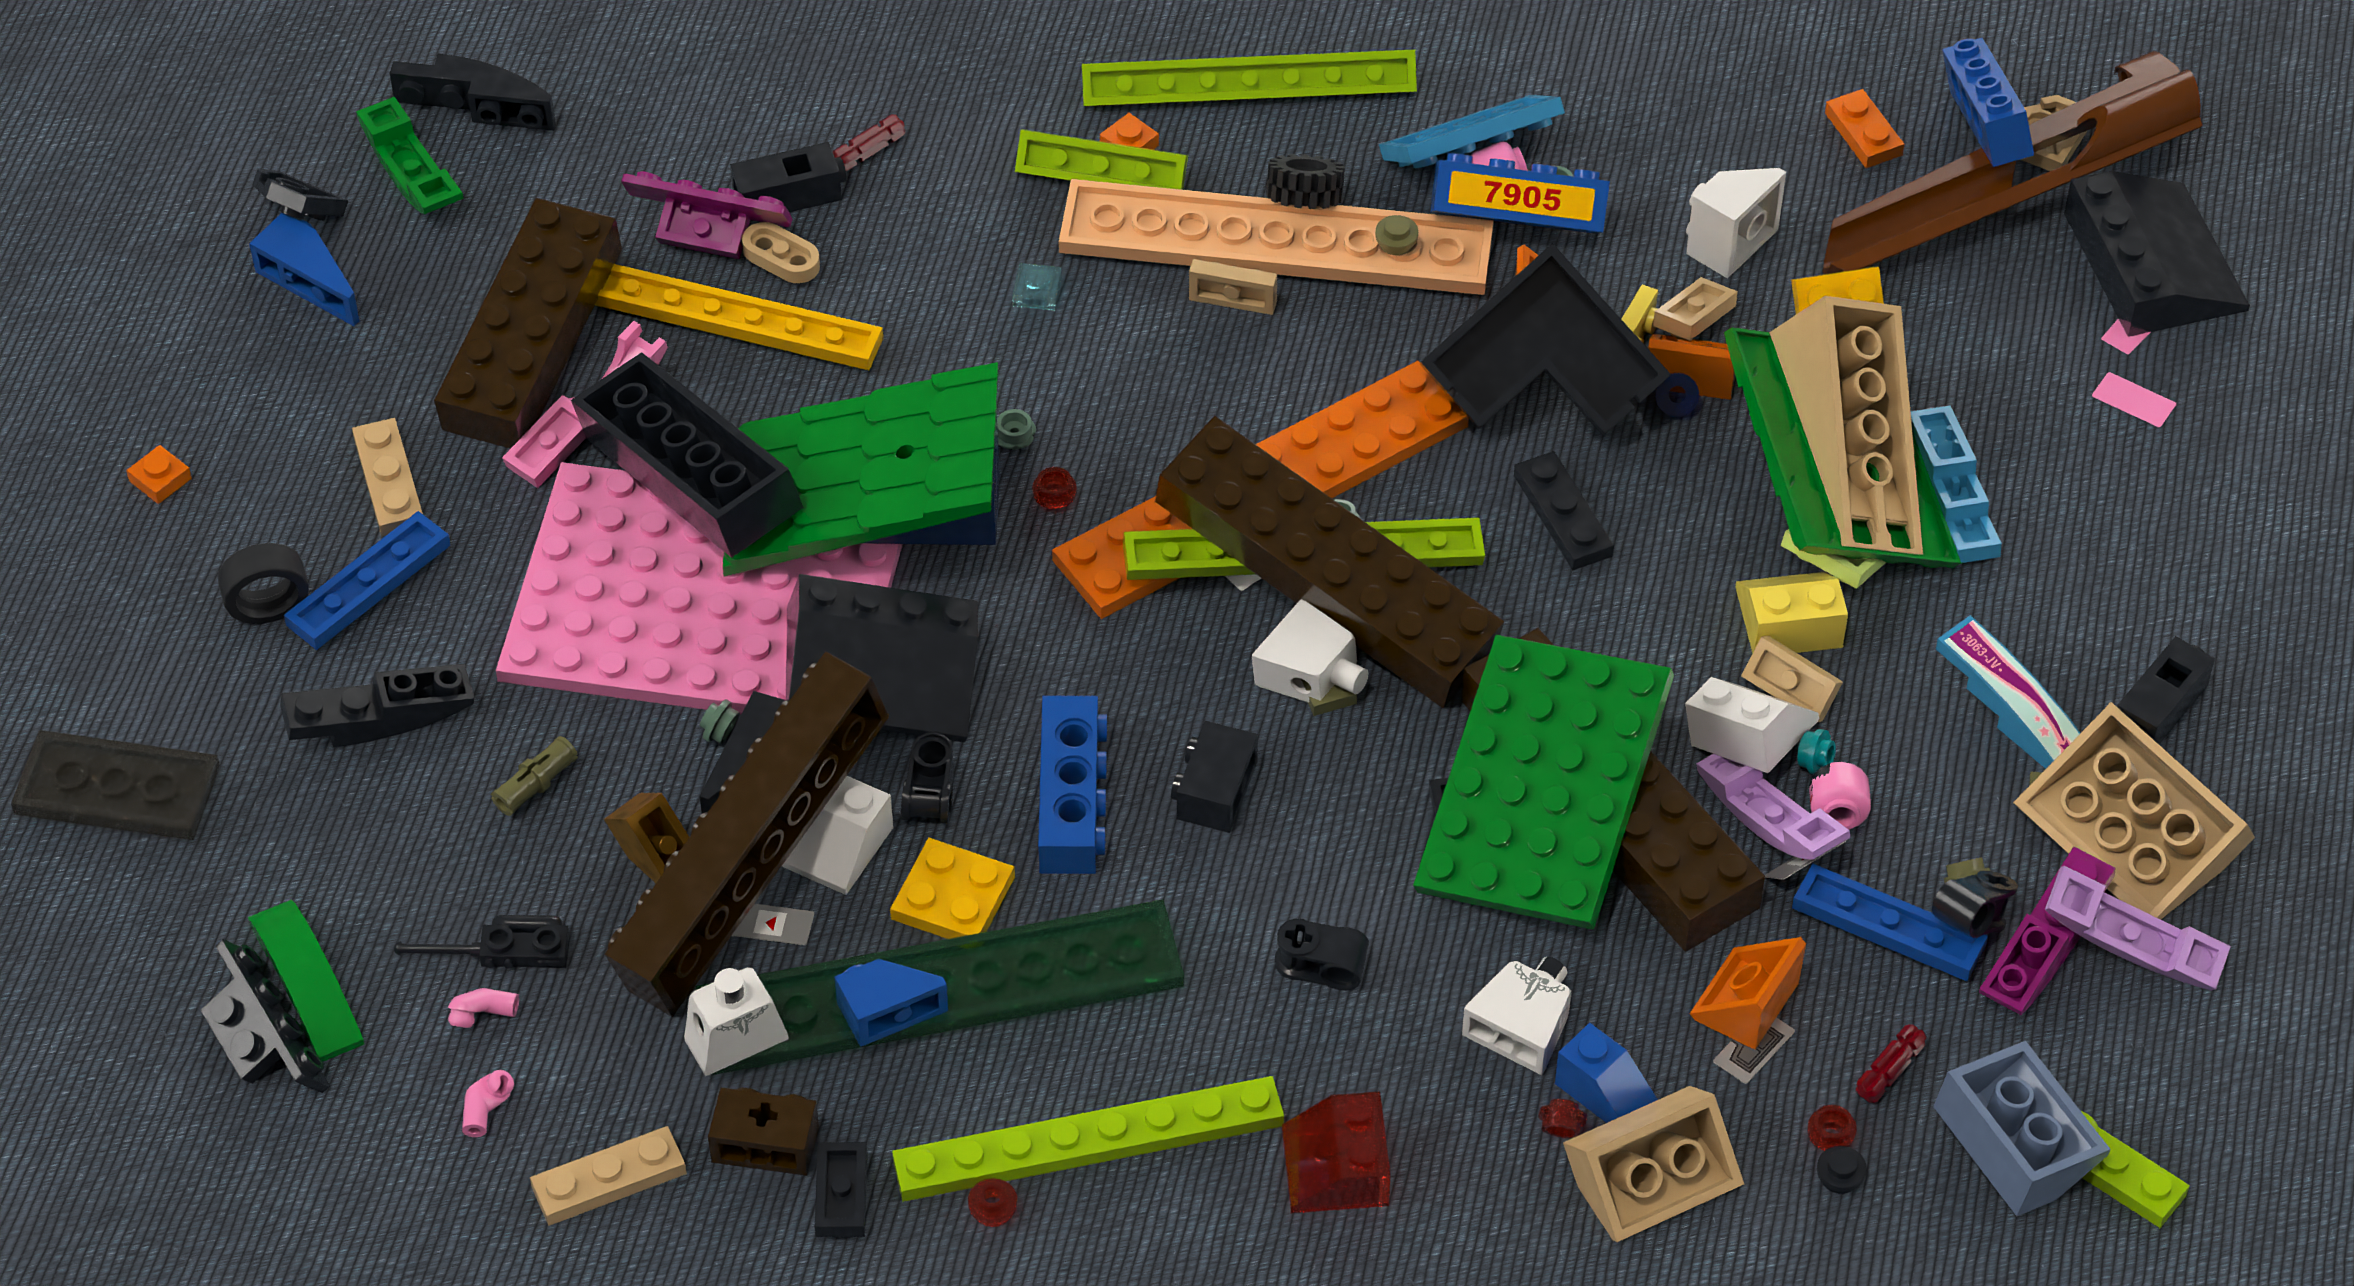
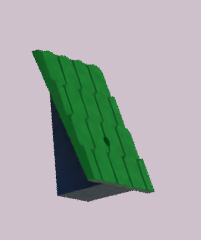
[723,362,1000,576]

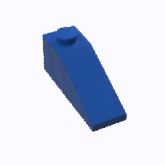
[249,213,360,326]

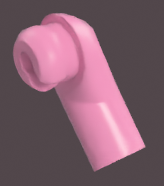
[448,988,519,1028]
[462,1070,514,1137]

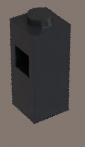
[730,142,847,221]
[2117,636,2215,744]

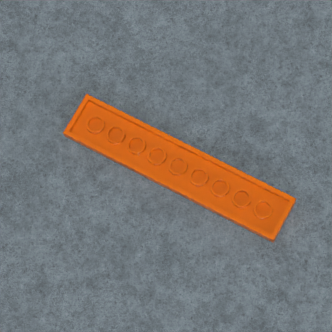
[1052,361,1469,619]

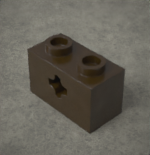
[708,1087,819,1176]

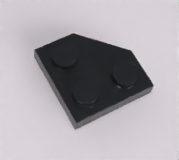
[252,169,348,221]

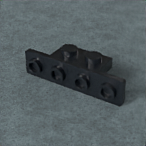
[201,939,330,1093]

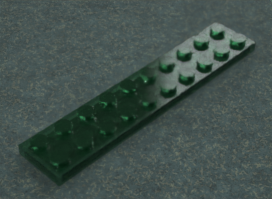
[696,899,1184,1075]

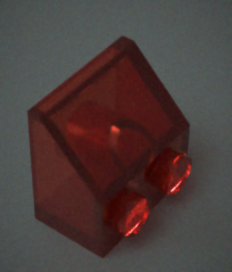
[1282,1092,1391,1213]

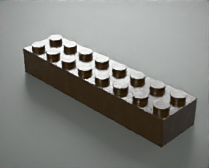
[1155,415,1504,708]
[1462,628,1765,952]
[605,651,889,1017]

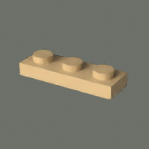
[352,418,423,537]
[530,1126,687,1226]

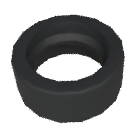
[218,543,309,624]

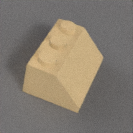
[1563,1086,1744,1242]

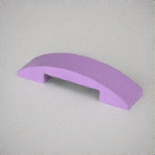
[1696,754,1850,859]
[2045,866,2231,991]

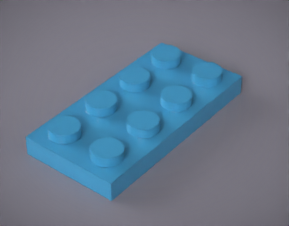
[1379,95,1565,168]

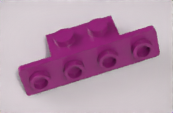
[621,171,793,259]

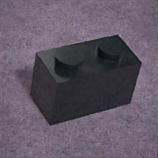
[1171,721,1258,833]

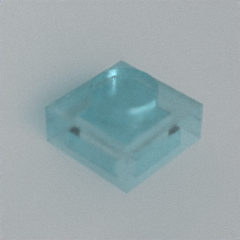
[1012,263,1062,311]

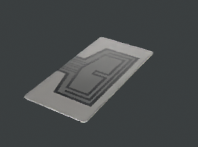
[1713,1017,1795,1084]

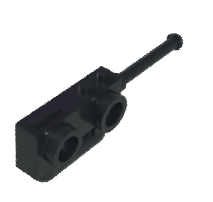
[394,915,570,968]

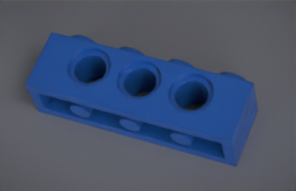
[1942,38,2034,167]
[1038,696,1107,874]

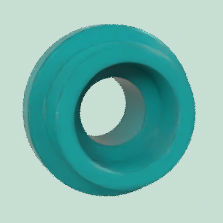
[1797,729,1836,774]

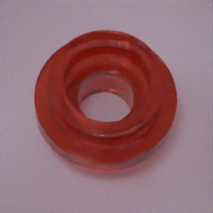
[1032,467,1077,509]
[1538,1099,1587,1138]
[1807,1104,1857,1151]
[968,1179,1017,1227]

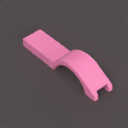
[502,321,668,488]

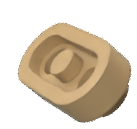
[742,222,820,283]

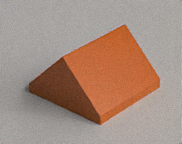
[1648,333,1735,400]
[1690,937,1806,1050]

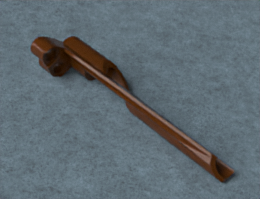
[1822,51,2203,274]

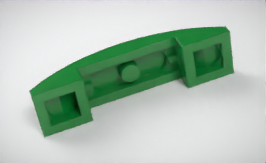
[356,97,464,214]
[248,899,365,1062]

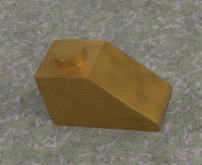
[604,793,690,883]

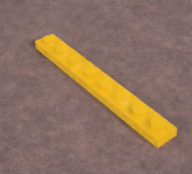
[595,264,883,370]

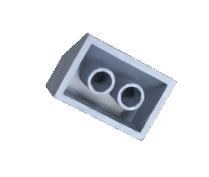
[1933,1041,2111,1216]

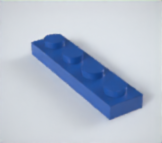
[284,511,450,650]
[1792,863,1988,981]

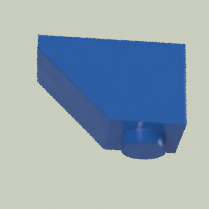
[834,959,948,1047]
[1555,1023,1658,1123]

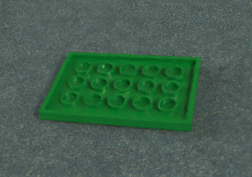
[1413,635,1674,930]

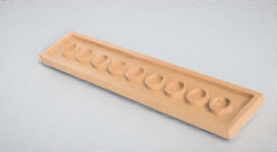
[1059,179,1494,295]

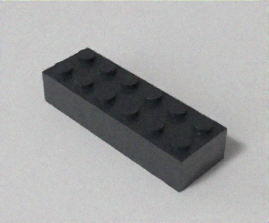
[571,352,804,558]

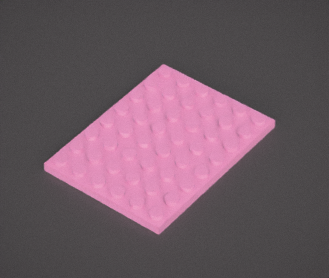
[496,462,902,714]

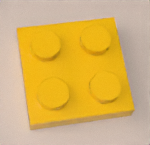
[890,837,1015,949]

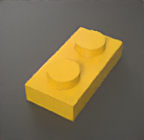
[1791,267,1884,314]

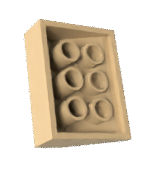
[2013,702,2255,920]

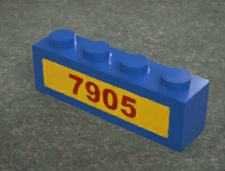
[1430,153,1610,234]

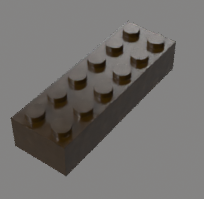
[434,198,622,449]

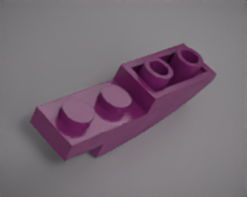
[1979,846,2116,1015]

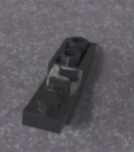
[389,53,556,131]
[280,664,475,747]

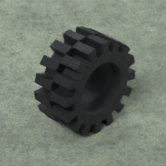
[1266,154,1345,209]

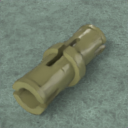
[491,736,578,816]

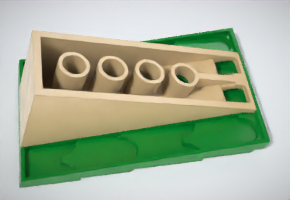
[1724,296,1961,568]

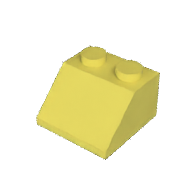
[1735,572,1848,653]

